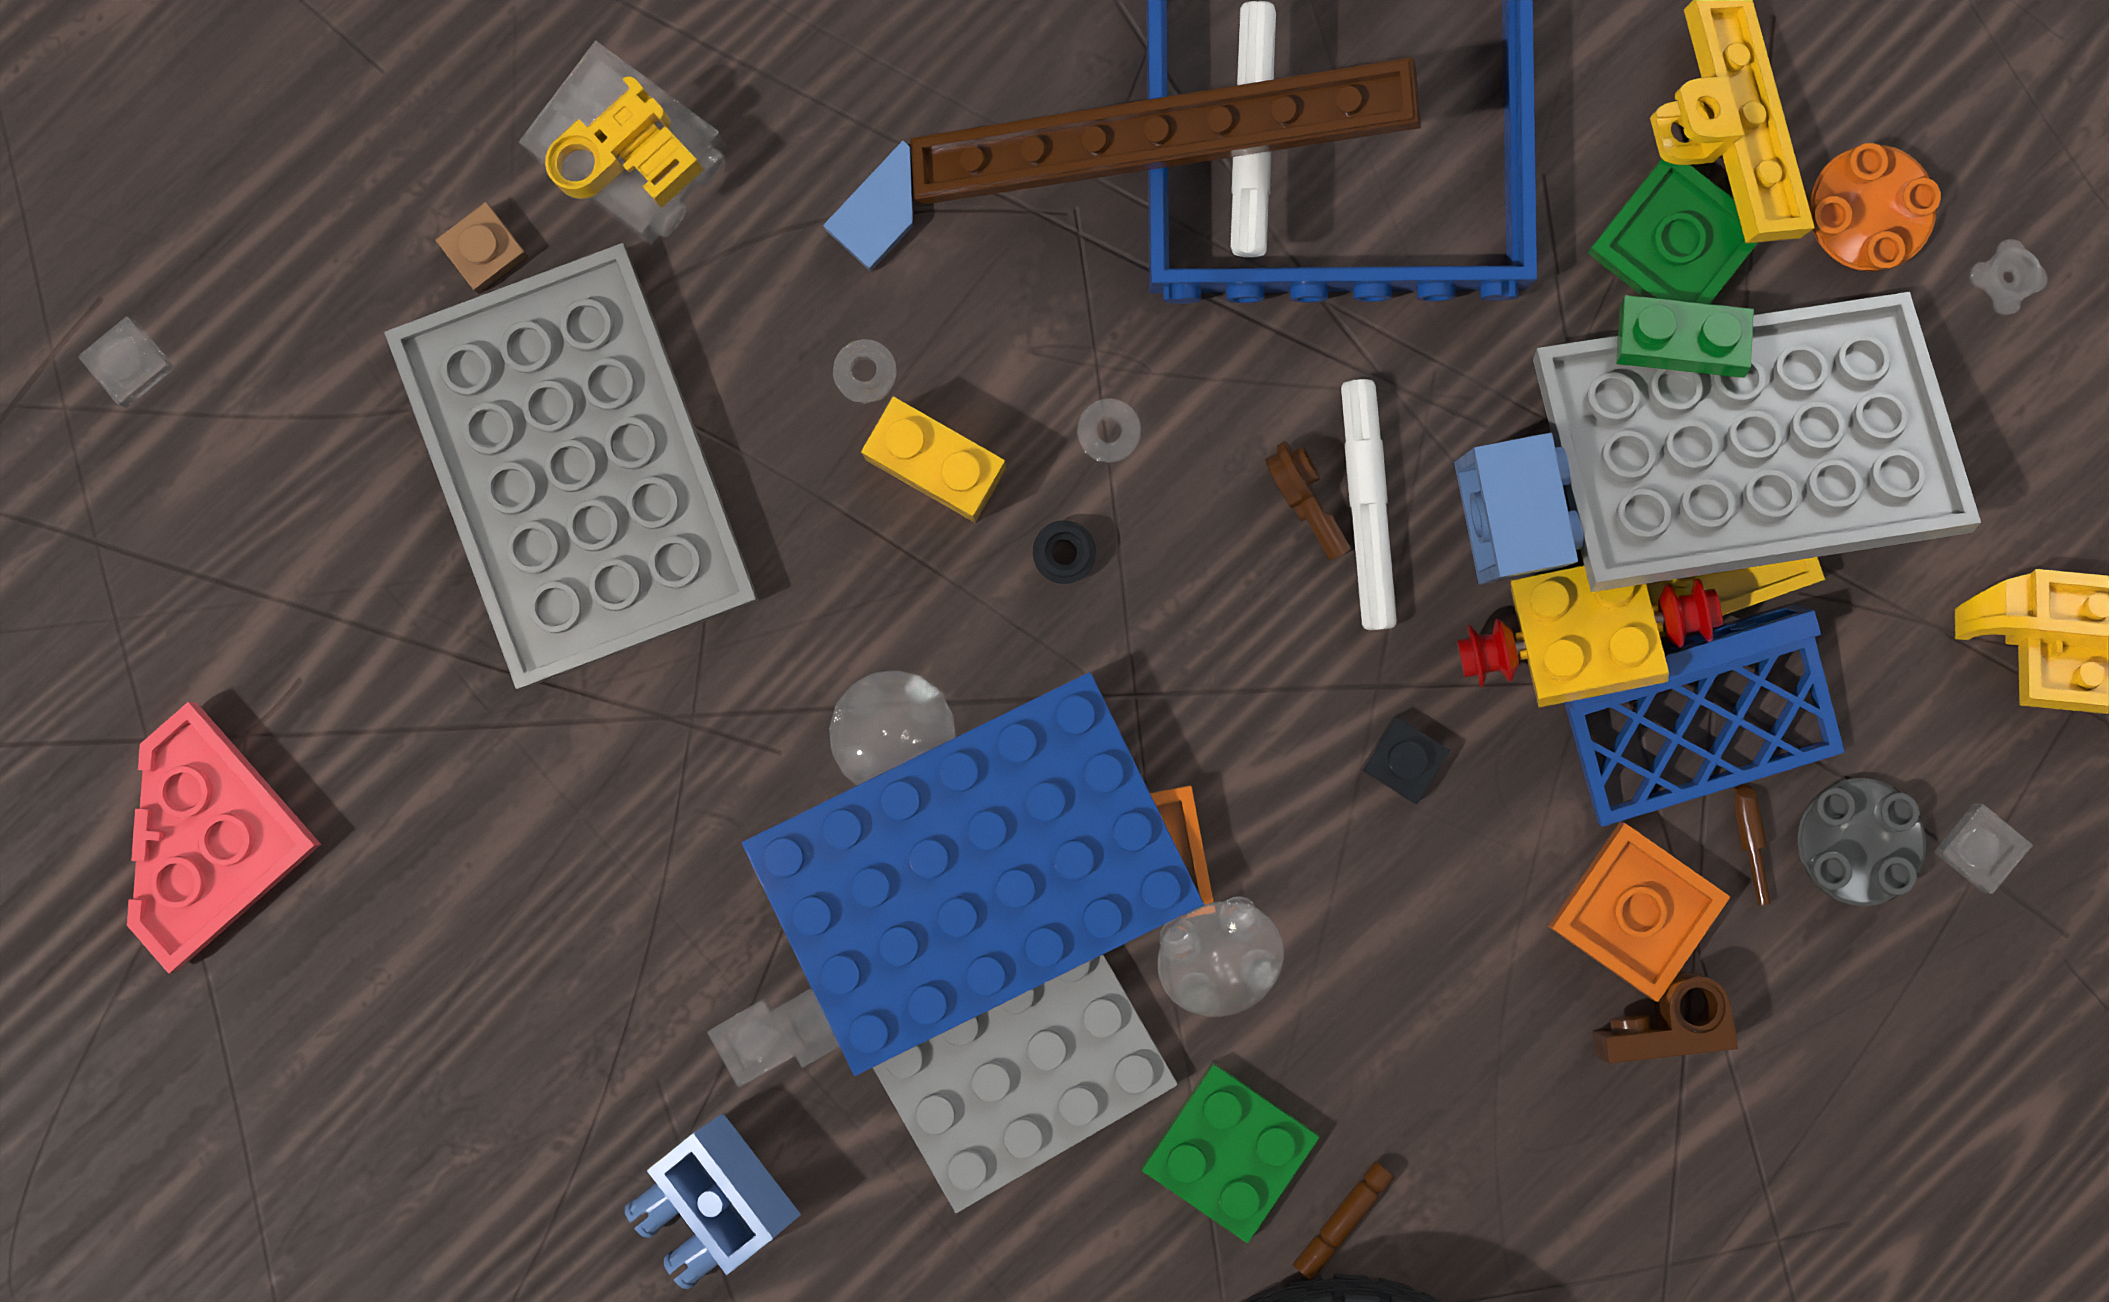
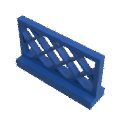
[1564,603,1845,827]

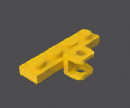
[1650,0,1815,243]

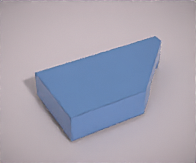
[823,141,914,272]

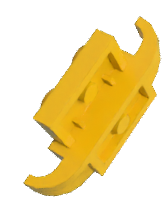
[1955,569,2109,714]

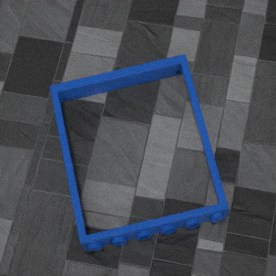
[1146,0,1537,304]

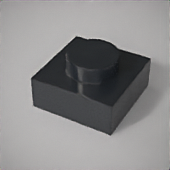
[1360,716,1451,804]

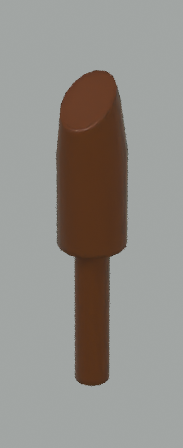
[1734,784,1771,906]

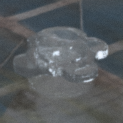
[1970,239,2047,315]

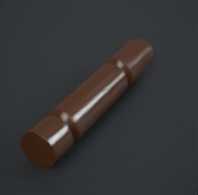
[1293,1160,1395,1280]

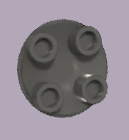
[1797,778,1926,906]

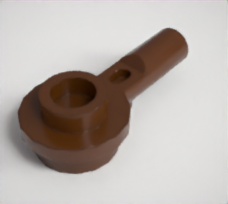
[1265,441,1351,560]

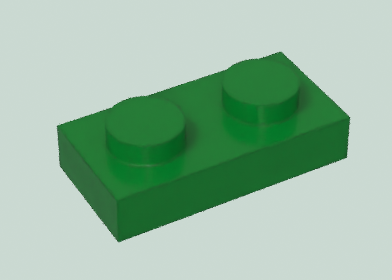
[1616,295,1754,378]

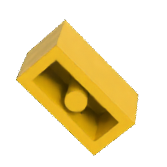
[861,396,1007,523]

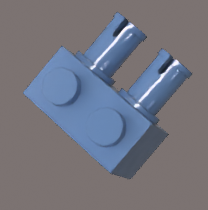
[625,1113,801,1289]

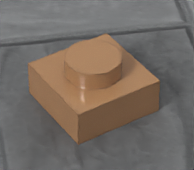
[436,202,529,294]

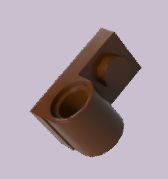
[1593,971,1738,1064]

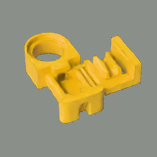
[545,76,704,209]

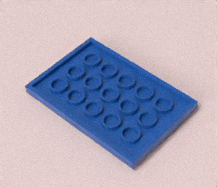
[741,672,1204,1076]

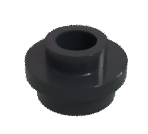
[1033,520,1096,584]

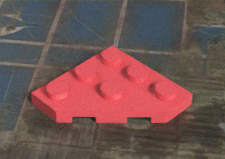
[127,702,321,974]

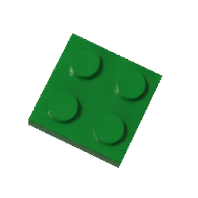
[1586,158,1758,304]
[1141,1062,1320,1244]

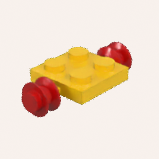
[1457,566,1723,707]

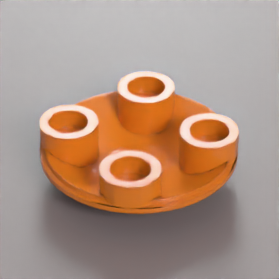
[1809,143,1941,272]

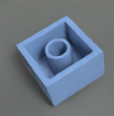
[1454,432,1583,585]

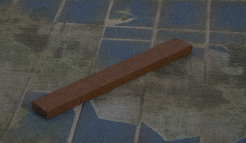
[910,57,1421,205]

